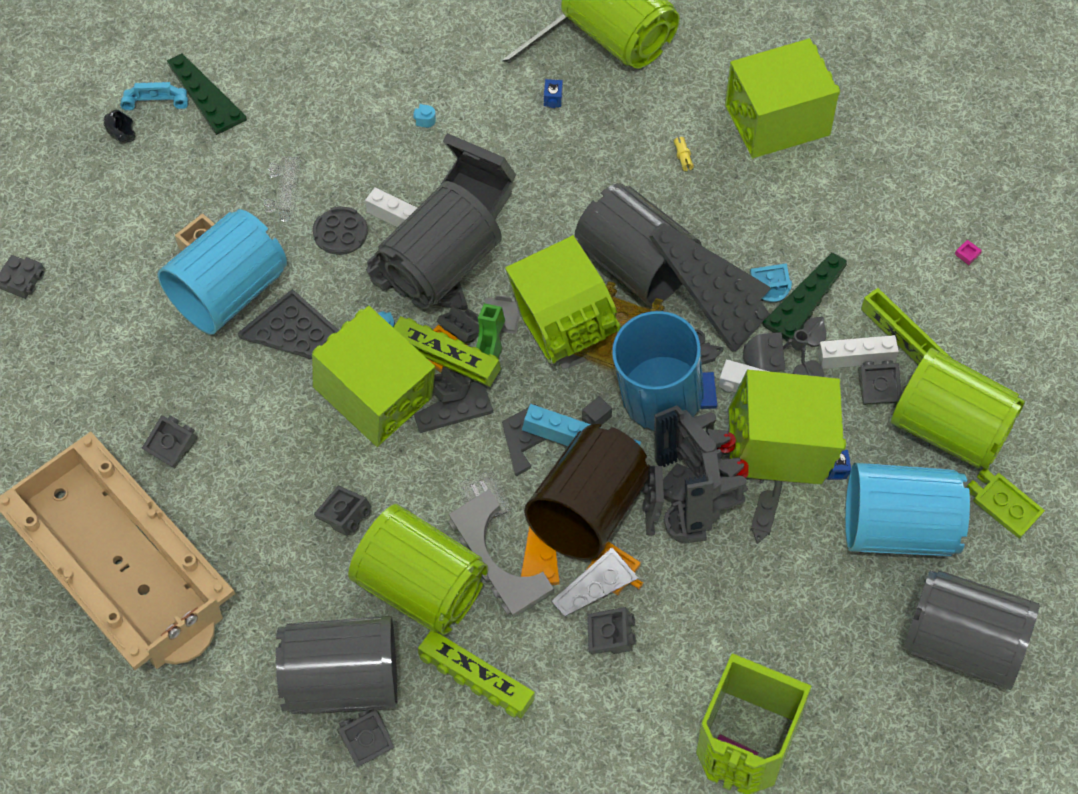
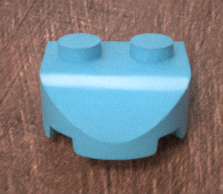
[749,263,792,302]

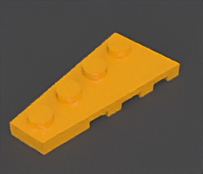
[521,526,559,585]

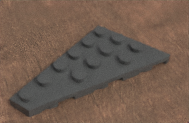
[238,289,339,359]

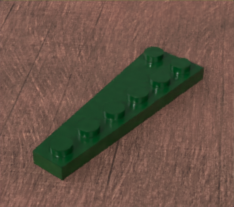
[167,53,247,135]
[763,252,847,341]

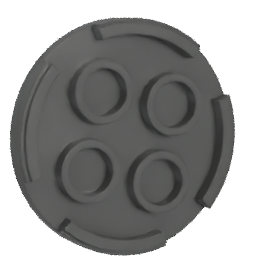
[313,206,368,255]

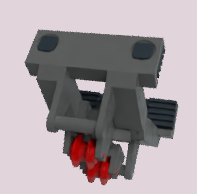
[655,405,749,533]

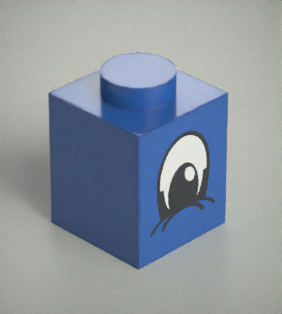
[544,79,563,108]
[827,450,851,480]

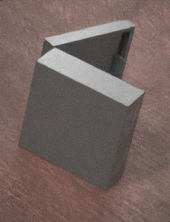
[440,133,516,219]

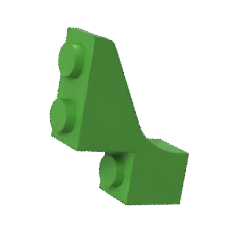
[476,303,505,358]

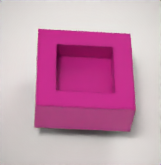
[955,240,982,265]

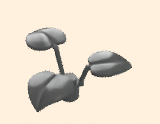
[744,317,827,377]

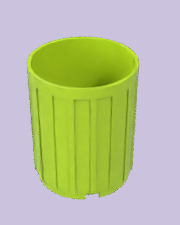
[561,0,680,69]
[891,348,1025,470]
[348,504,488,635]

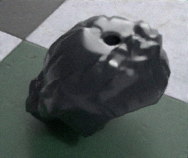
[103,109,135,142]

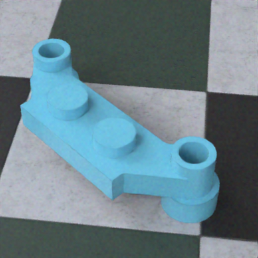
[120,82,188,110]

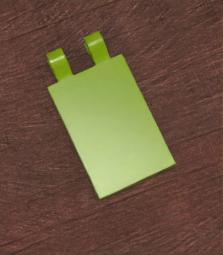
[967,468,1045,539]

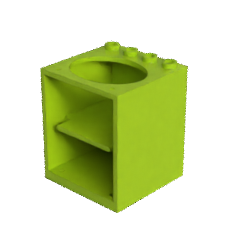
[725,38,840,159]
[312,306,435,447]
[728,369,846,484]

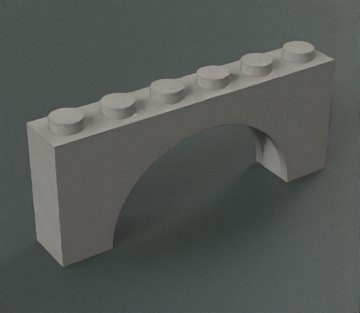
[448,489,554,618]

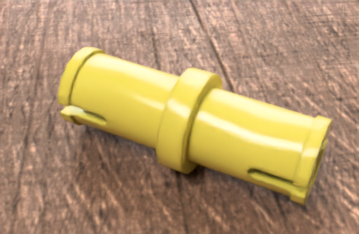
[674,137,694,171]

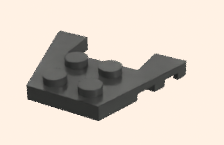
[502,404,568,476]

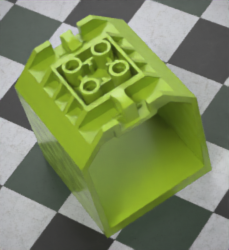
[505,235,621,364]
[696,653,812,794]

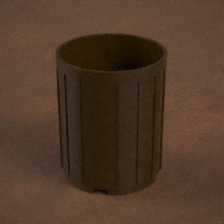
[524,424,650,560]

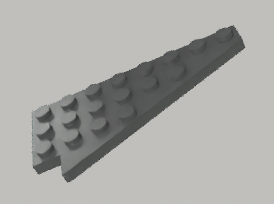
[649,223,771,352]

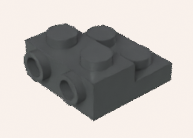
[0,255,45,299]
[858,360,902,404]
[142,415,198,468]
[314,485,371,536]
[587,607,636,655]
[337,710,394,767]

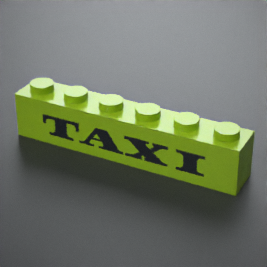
[861,288,951,365]
[393,316,501,387]
[418,631,535,718]

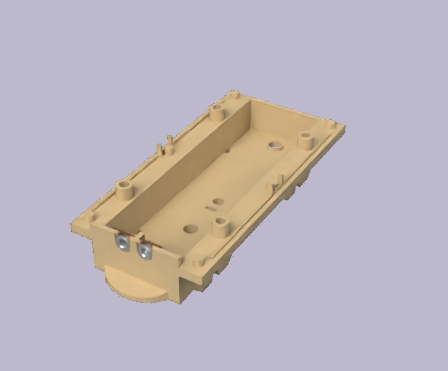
[0,431,235,671]

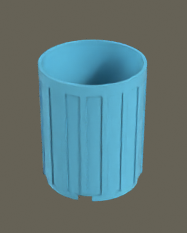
[157,209,287,334]
[845,463,970,556]

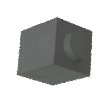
[582,396,612,425]

